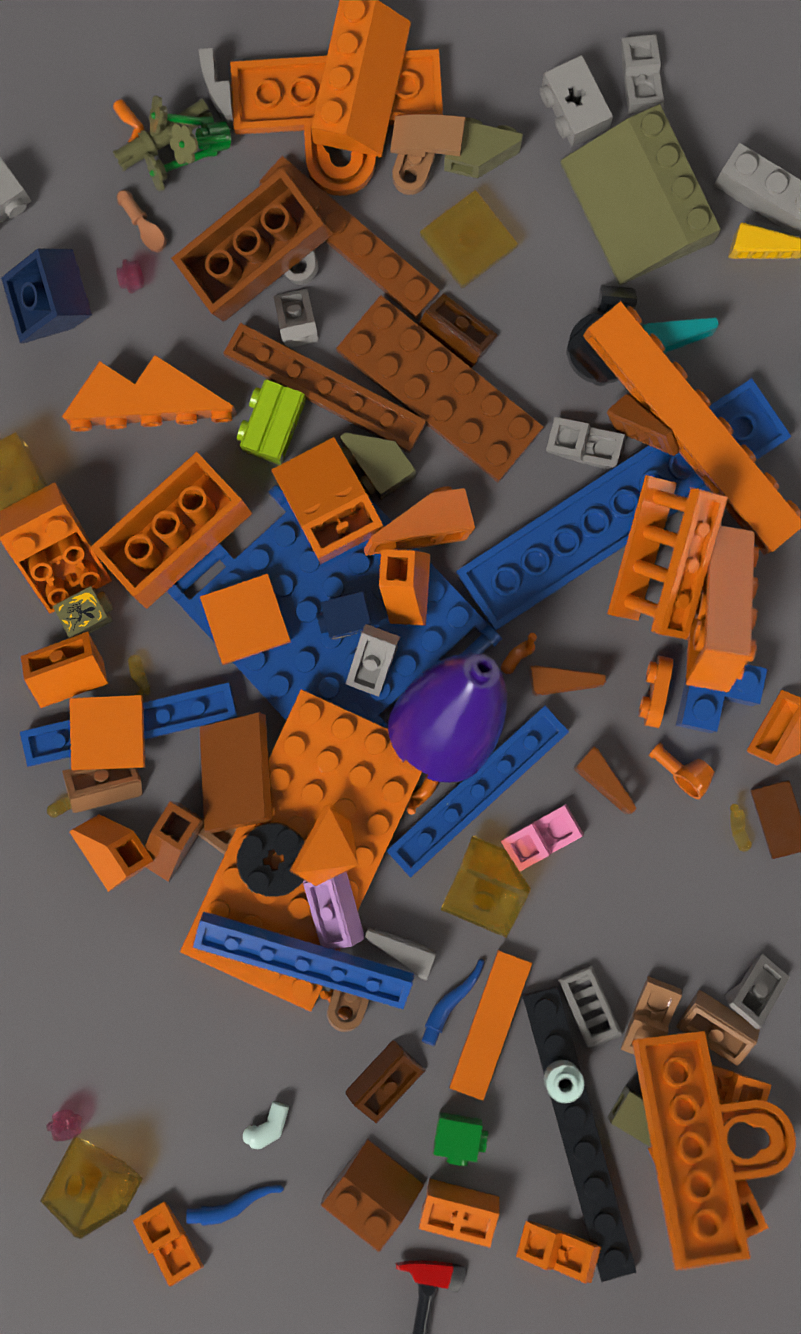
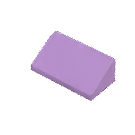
[303,871,365,949]

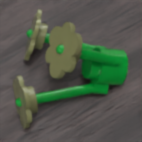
[144,95,231,191]

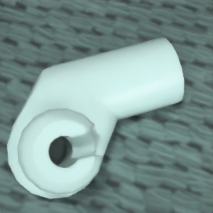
[243,1101,289,1149]

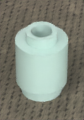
[544,1060,584,1103]

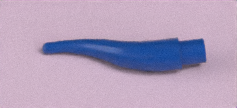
[421,959,484,1046]
[186,1185,284,1226]

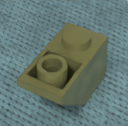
[444,118,523,178]
[340,433,416,500]

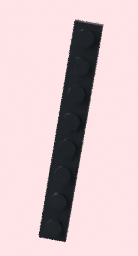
[522,986,637,1282]

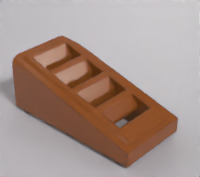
[607,394,680,456]
[529,665,606,697]
[574,746,637,814]

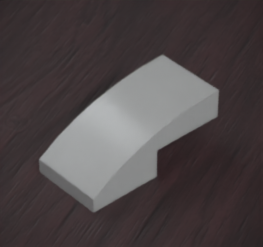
[621,35,664,114]
[198,48,234,129]
[546,417,626,470]

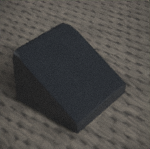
[598,286,637,312]

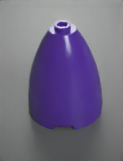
[388,653,507,782]

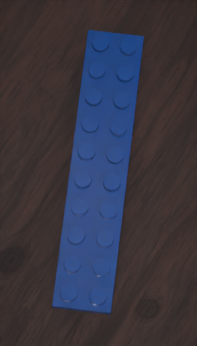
[456,378,792,631]

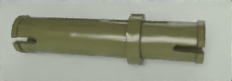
[112,99,213,171]

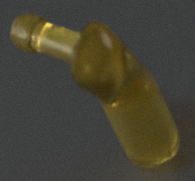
[128,655,151,696]
[47,796,72,818]
[730,804,752,852]

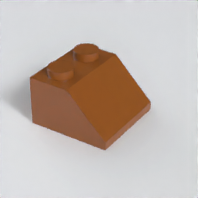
[321,1138,424,1252]

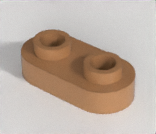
[392,152,436,195]
[327,989,369,1032]

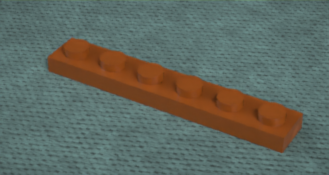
[259,156,440,319]
[223,323,426,454]

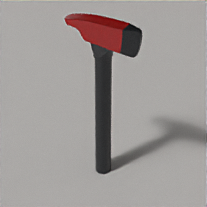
[396,1260,466,1334]

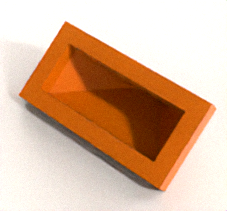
[746,690,801,766]
[290,806,358,886]

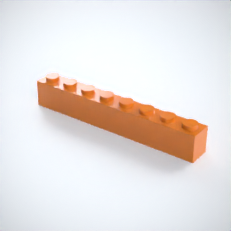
[583,301,801,555]

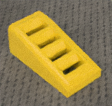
[728,222,801,259]

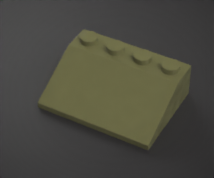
[560,104,721,286]

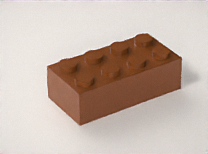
[171,168,333,322]

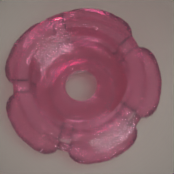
[117,259,144,293]
[46,1110,82,1141]

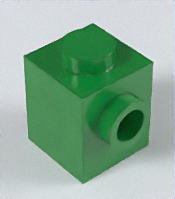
[433,1112,488,1166]

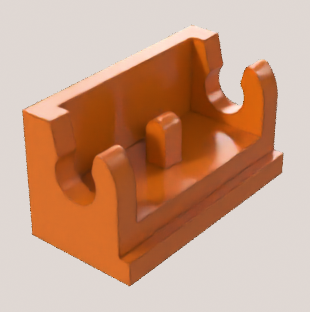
[419,1178,500,1248]

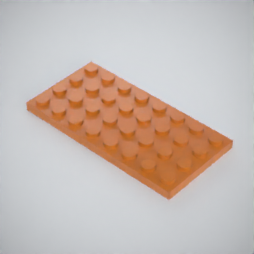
[180,689,422,1012]

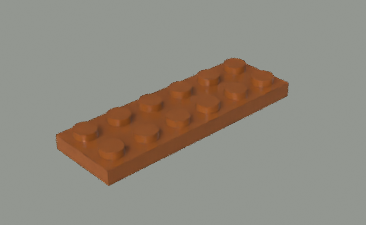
[336,295,544,483]

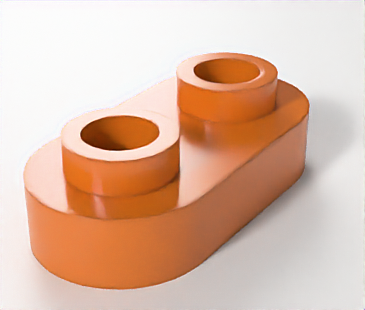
[638,656,673,728]

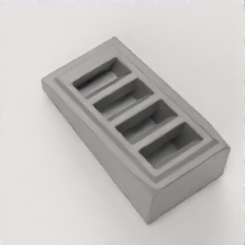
[365,926,436,981]
[559,966,622,1049]

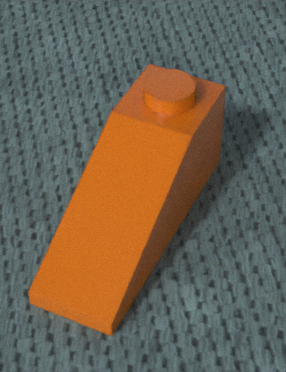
[364,486,475,556]

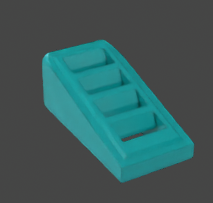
[642,318,719,353]

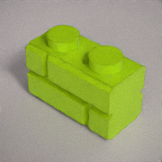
[237,380,306,465]

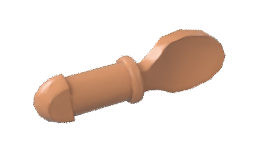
[116,190,167,252]

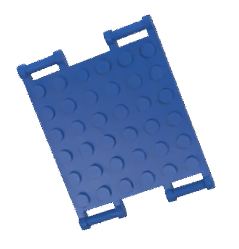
[167,485,502,728]

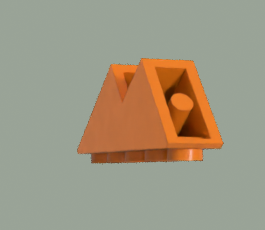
[62,355,237,432]

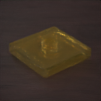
[420,190,518,289]

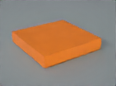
[200,574,291,665]
[69,695,145,771]

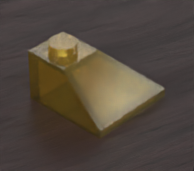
[440,835,531,938]
[40,1136,143,1239]

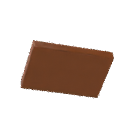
[200,712,272,833]

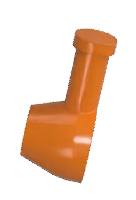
[648,742,714,800]

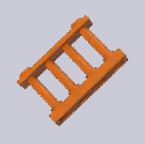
[607,475,728,640]

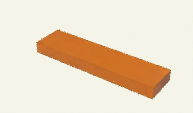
[449,950,532,1101]

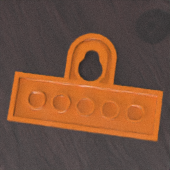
[230,49,443,196]
[632,1031,796,1270]

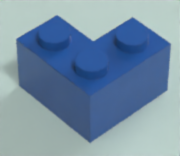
[676,664,767,733]

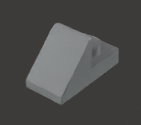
[273,288,318,348]
[346,624,400,697]
[725,953,790,1030]

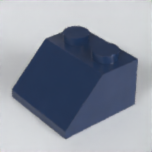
[1,248,92,343]

